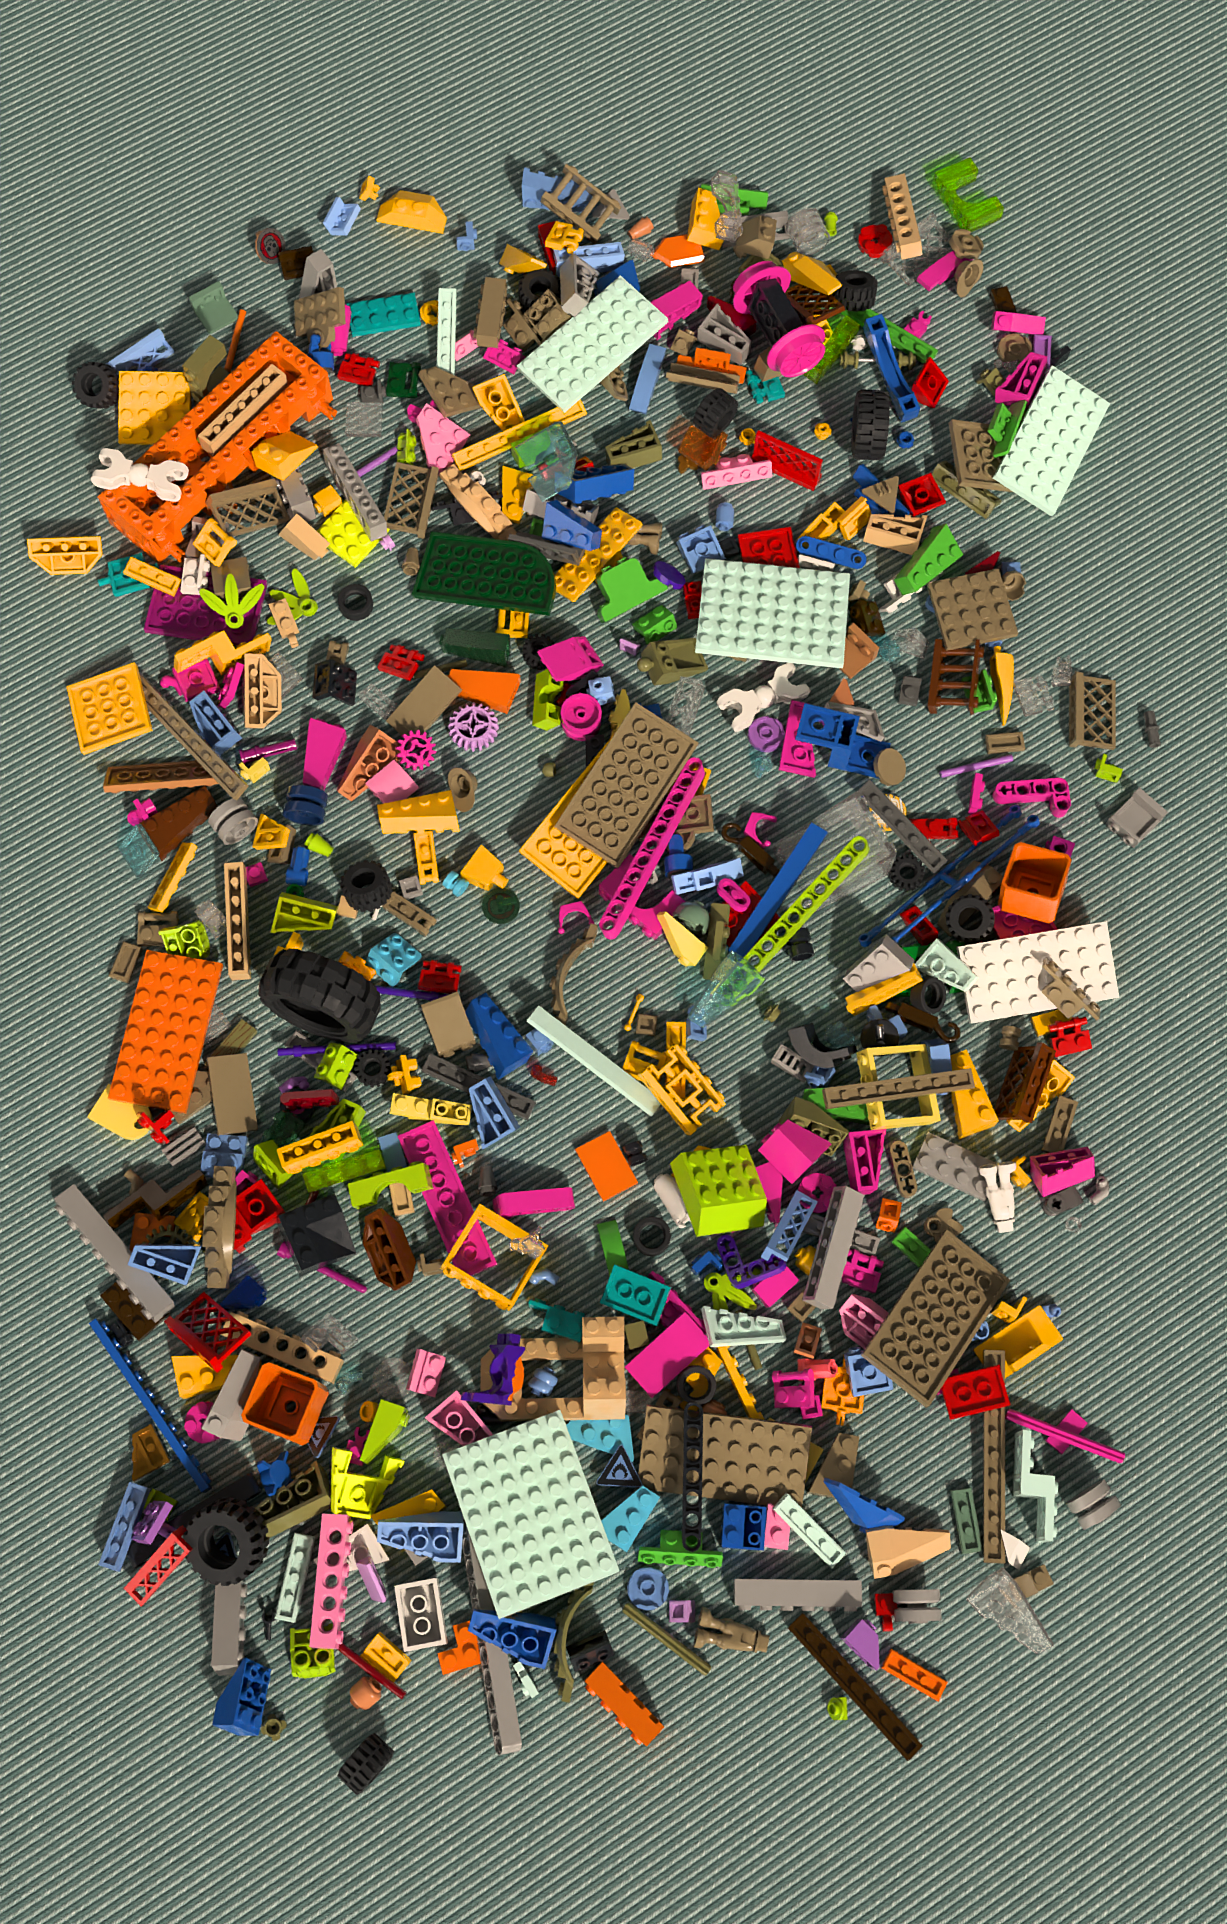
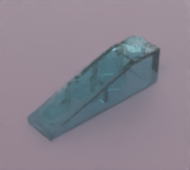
[687,950,766,1028]

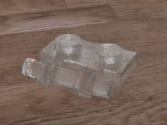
[1013,675,1055,717]

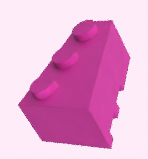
[995,352,1048,410]
[843,1129,887,1195]

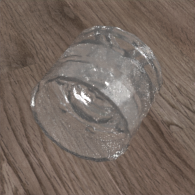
[786,208,830,256]

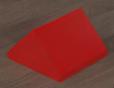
[912,357,949,408]

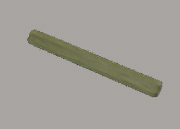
[622,1602,712,1676]

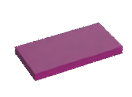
[624,1312,709,1398]

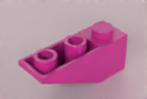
[755,1162,783,1227]

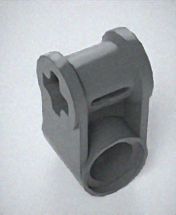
[1043,1185,1084,1216]

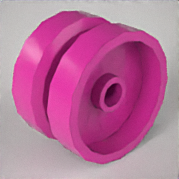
[561,693,602,741]

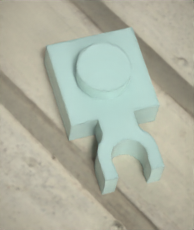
[513,1662,539,1698]

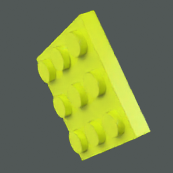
[317,499,390,568]

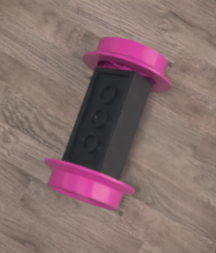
[733,261,825,377]

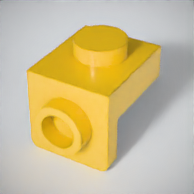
[1010,1155,1032,1189]

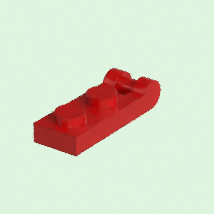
[909,818,958,839]

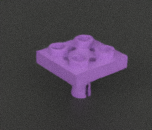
[131,1501,176,1545]

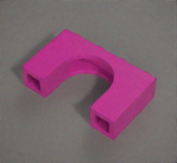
[599,854,686,940]

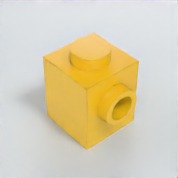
[313,485,342,518]

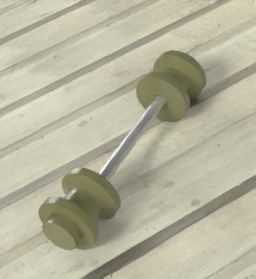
[840,351,916,370]

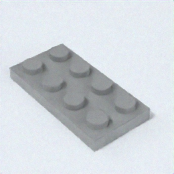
[912,1132,998,1202]

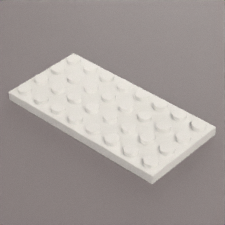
[957,921,1119,1023]

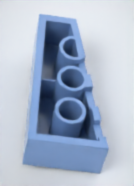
[522,167,592,213]

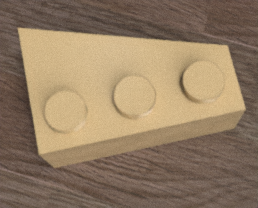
[863,514,928,555]

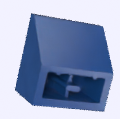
[720,1504,766,1551]

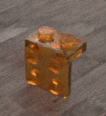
[678,425,728,471]

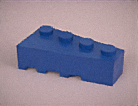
[554,464,634,504]

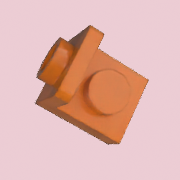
[451,1139,479,1168]
[876,1198,902,1233]

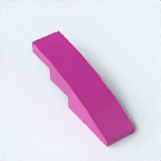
[917,250,973,291]

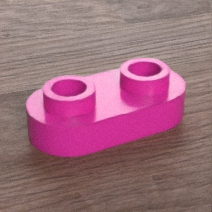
[717,878,750,912]

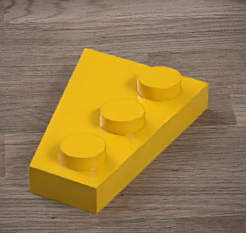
[502,466,536,524]

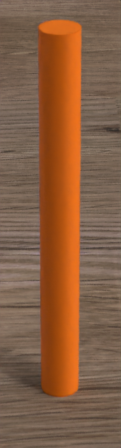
[224,309,246,373]

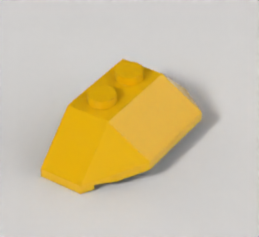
[376,190,447,234]
[27,535,103,575]

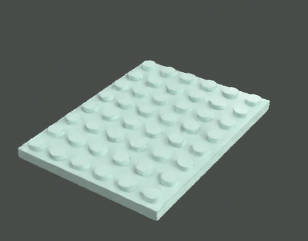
[695,558,850,668]
[442,1410,620,1619]

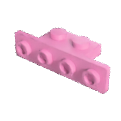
[701,454,772,490]

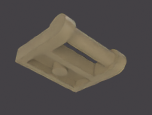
[137,911,179,946]

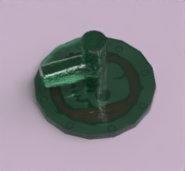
[482,888,520,924]

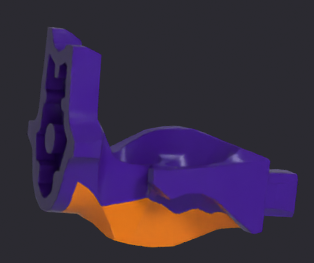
[460,1333,525,1406]

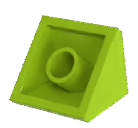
[253,1140,293,1189]

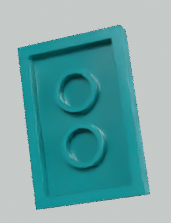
[600,1265,672,1326]

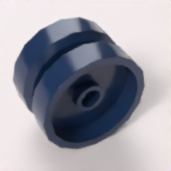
[283,785,328,826]

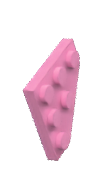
[416,403,470,476]

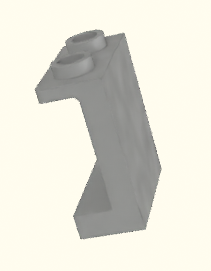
[1106,787,1168,848]

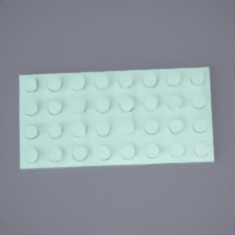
[517,275,668,413]
[993,365,1110,516]

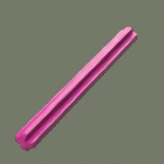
[1005,1409,1125,1463]

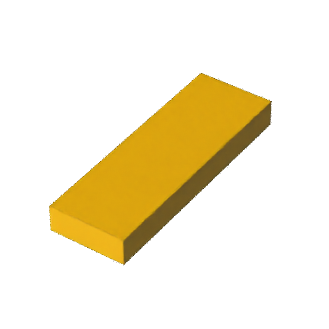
[123,557,182,597]

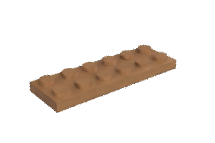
[103,760,218,793]

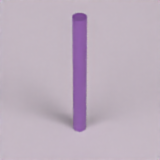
[336,446,398,490]
[940,754,1013,778]

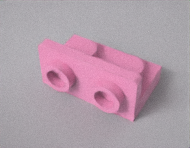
[764,1503,790,1550]

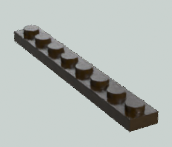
[787,1613,923,1761]

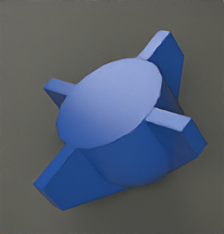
[257,1451,294,1496]

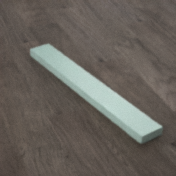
[527,1006,661,1117]

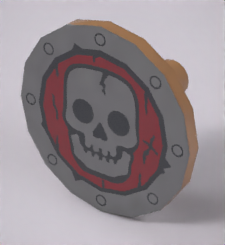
[255,228,285,264]

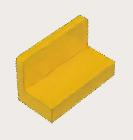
[991,1296,1027,1324]

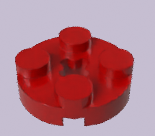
[858,224,893,258]

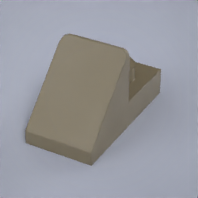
[1006,1564,1054,1602]

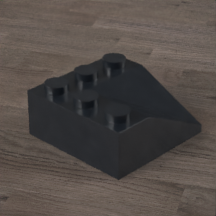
[277,1194,356,1277]

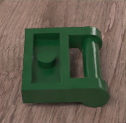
[386,362,422,398]

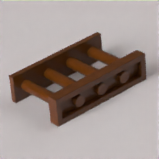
[928,639,984,715]

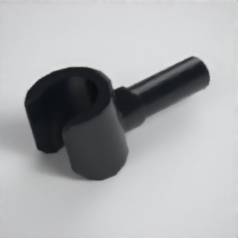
[262,1608,276,1640]

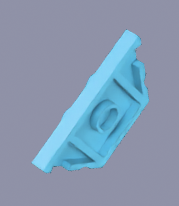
[566,1414,634,1462]

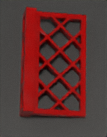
[751,430,823,491]
[164,1292,252,1373]

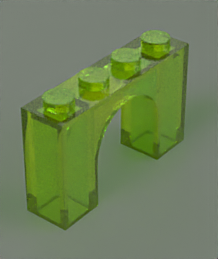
[932,157,1004,232]

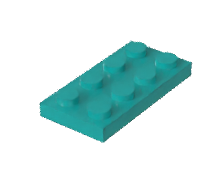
[346,292,421,337]

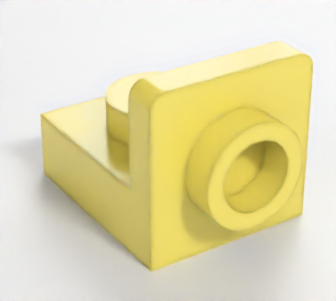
[239,757,270,783]

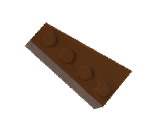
[139,786,217,861]

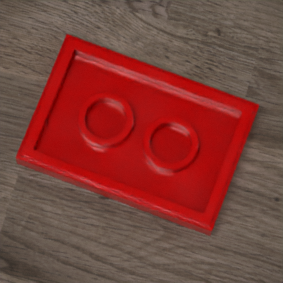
[941,1364,1010,1420]

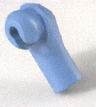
[529,1268,560,1286]
[1041,1304,1061,1318]

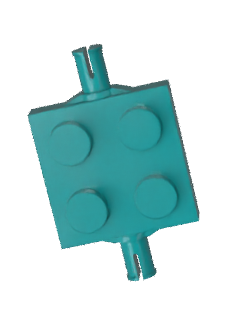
[98,553,159,597]

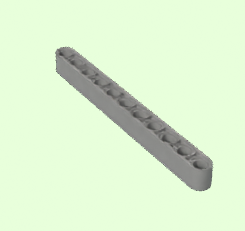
[462,1517,522,1755]

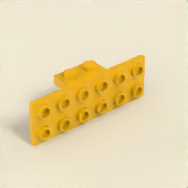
[555,507,643,602]

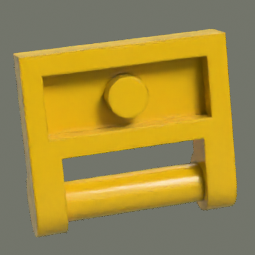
[193,518,237,567]
[495,609,529,639]
[622,1041,669,1083]

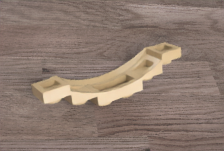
[440,464,517,541]

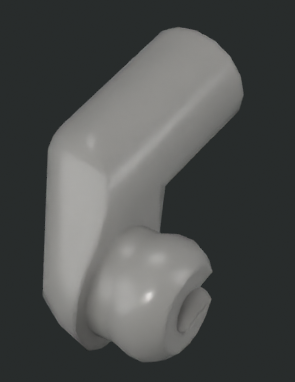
[1088,1176,1109,1206]

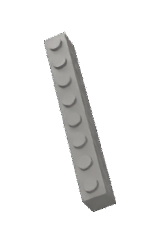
[54,1184,175,1323]

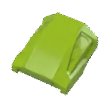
[158,920,210,959]
[290,1623,336,1678]

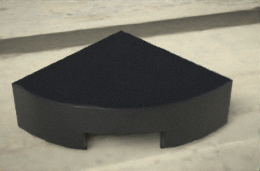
[1050,346,1071,367]

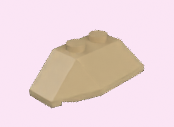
[242,654,282,729]

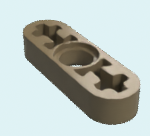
[889,1141,917,1198]

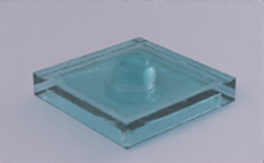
[118,824,160,878]

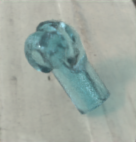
[335,1371,363,1395]

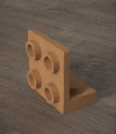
[839,623,880,679]

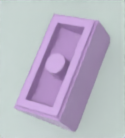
[356,1556,387,1603]

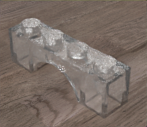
[710,170,743,243]

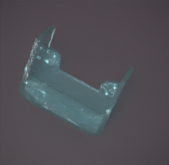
[515,421,578,502]

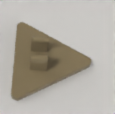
[862,476,899,513]

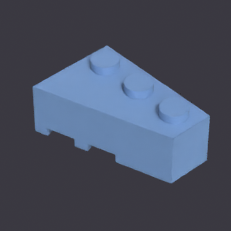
[189,691,242,755]
[469,1076,520,1150]

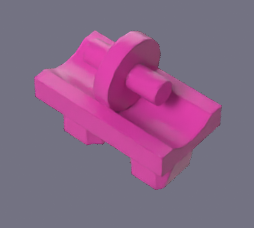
[127,798,158,826]

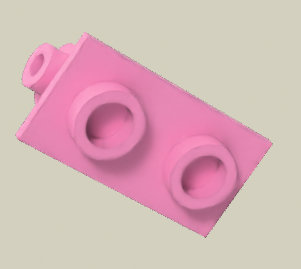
[455,330,478,361]

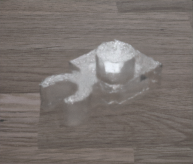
[1051,656,1073,687]

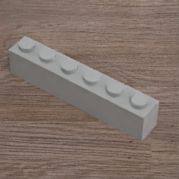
[802,1186,864,1309]
[733,1579,862,1611]

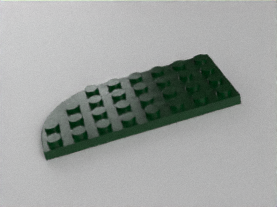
[411,532,556,616]

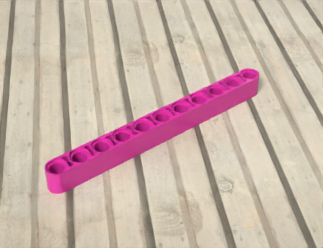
[599,757,705,940]

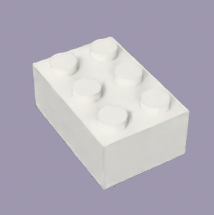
[394,1578,448,1652]

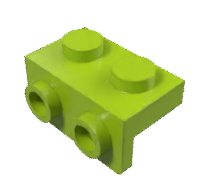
[314,1043,358,1090]

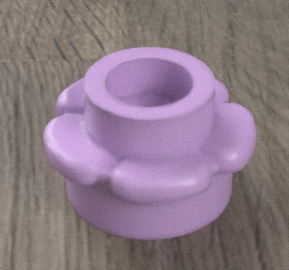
[379,534,395,551]

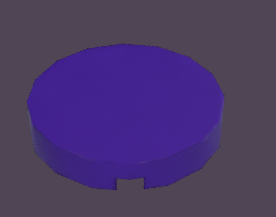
[652,561,686,590]

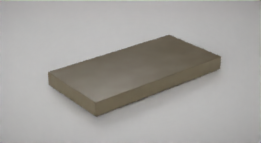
[386,665,462,740]
[207,1053,258,1136]

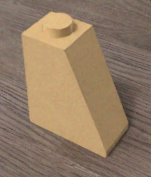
[279,514,330,560]

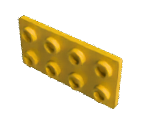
[973,1305,1063,1378]

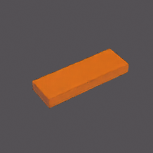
[881,1649,948,1701]

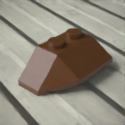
[363,1208,416,1291]

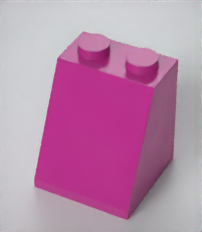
[758,1120,832,1184]

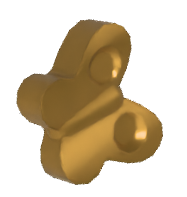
[678,453,699,474]

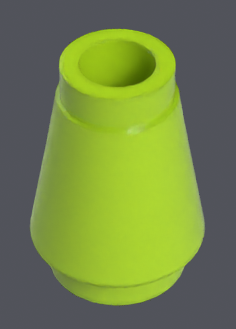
[304,832,334,857]

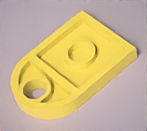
[88,1084,153,1140]

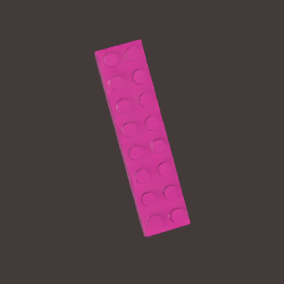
[397,1120,497,1282]

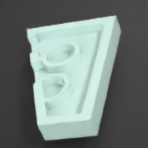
[915,939,979,992]

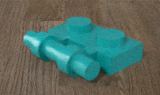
[746,370,785,404]

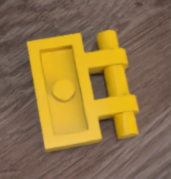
[545,221,584,254]

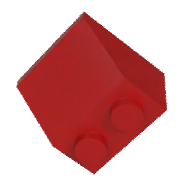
[236,1179,286,1235]

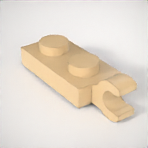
[268,598,299,648]

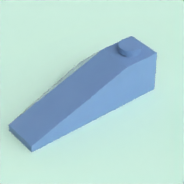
[377,1511,464,1563]

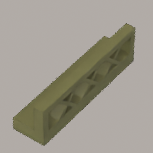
[932,460,1002,519]

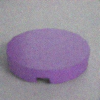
[748,716,785,753]

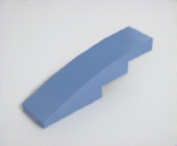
[629,344,667,414]

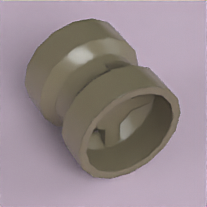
[999,1026,1022,1051]

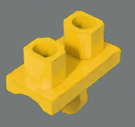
[387,1055,421,1095]

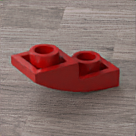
[683,581,702,619]

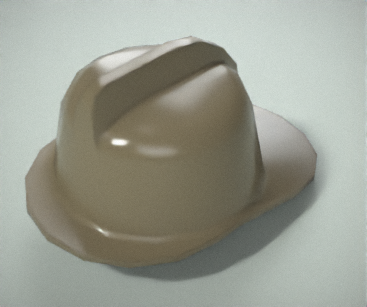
[954,259,984,298]
[448,767,478,812]

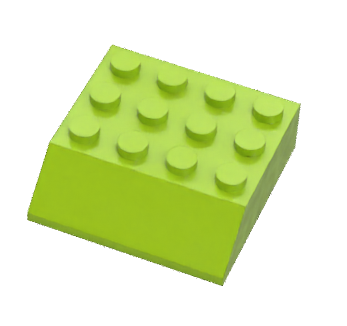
[670,1145,767,1237]

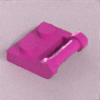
[772,1368,815,1409]

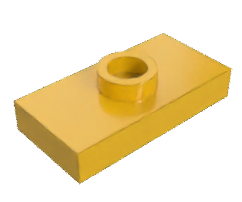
[1031,1010,1072,1037]

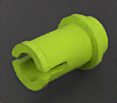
[824,212,838,236]

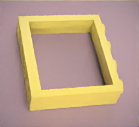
[856,1044,941,1130]

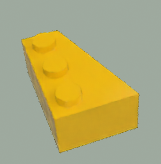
[687,188,726,250]

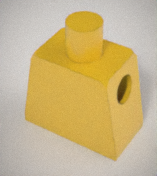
[460,845,509,891]

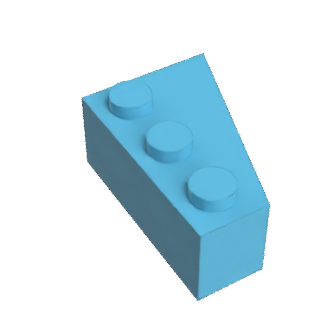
[601,1486,660,1553]

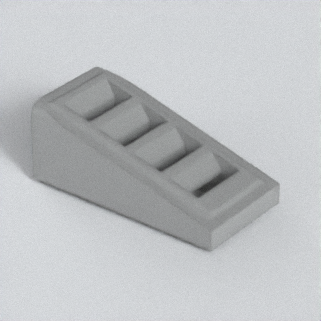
[771,1044,814,1083]

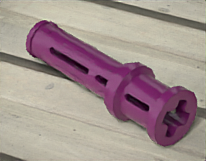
[239,738,297,765]

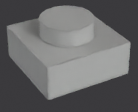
[399,875,423,900]

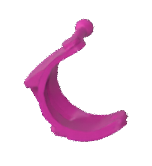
[743,812,777,849]
[558,901,594,934]

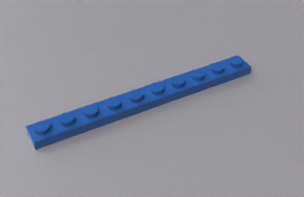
[89,1318,212,1493]

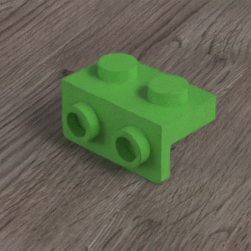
[632,605,678,645]
[961,669,997,713]

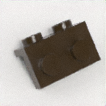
[278,246,313,280]
[849,600,886,637]

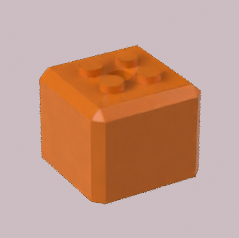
[998,842,1072,923]
[241,1362,329,1445]

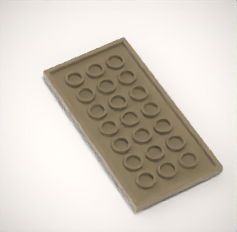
[554,702,699,868]
[861,1230,1010,1408]
[637,1404,812,1508]

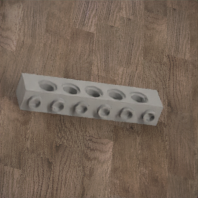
[323,443,387,542]

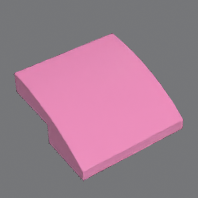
[365,760,419,803]

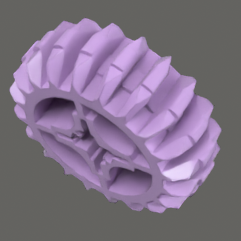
[448,702,499,752]

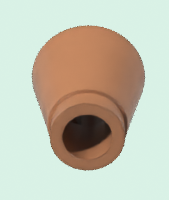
[627,216,654,240]

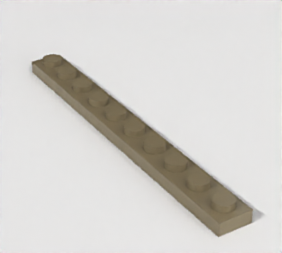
[139,673,249,800]
[983,1350,1005,1564]

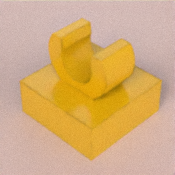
[359,176,380,201]

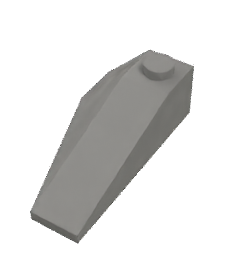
[201,1349,260,1441]

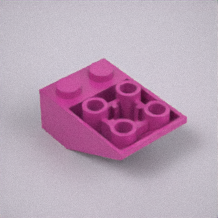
[537,636,604,681]

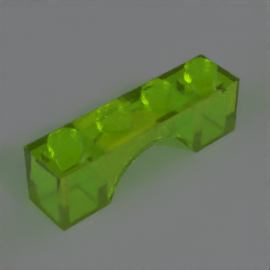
[803,315,860,384]
[302,1145,385,1193]

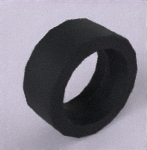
[338,584,374,621]
[910,977,946,1014]
[633,1216,671,1257]
[676,1365,717,1405]

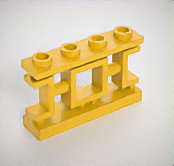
[637,1044,726,1135]

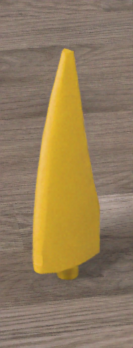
[989,646,1014,726]

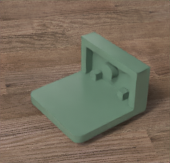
[189,281,238,334]

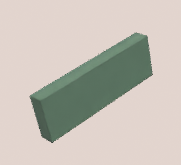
[950,1487,983,1554]

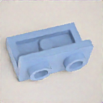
[323,197,361,236]

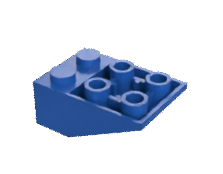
[212,1658,271,1736]

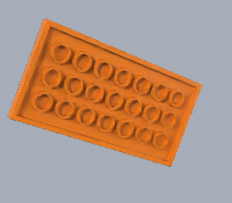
[108,950,223,1114]

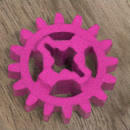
[395,730,436,771]

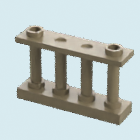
[540,164,621,245]

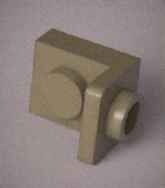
[417,1253,444,1277]

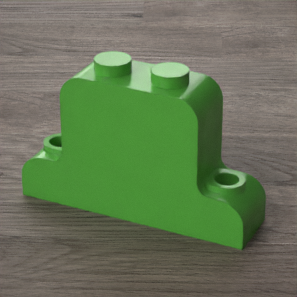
[597,557,668,623]

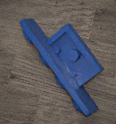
[853,464,910,517]

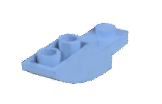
[671,857,744,895]

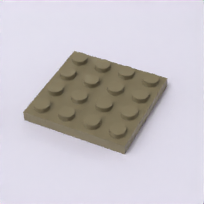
[948,419,1013,492]
[927,568,1018,651]

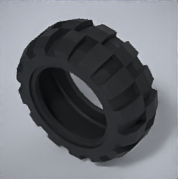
[259,948,381,1043]

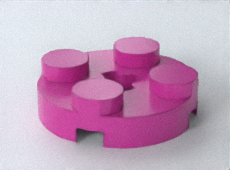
[798,1173,837,1214]
[184,1401,220,1444]

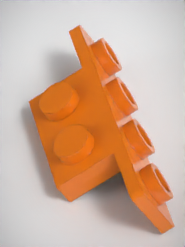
[677,348,747,384]

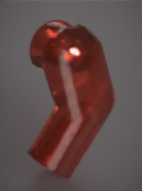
[530,1065,557,1086]

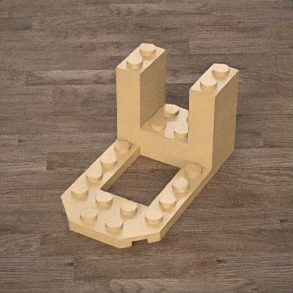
[480,1317,626,1422]

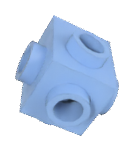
[586,676,616,705]

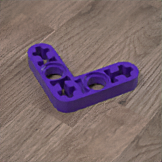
[717,1235,786,1289]

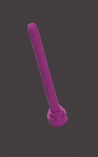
[277,1241,367,1293]

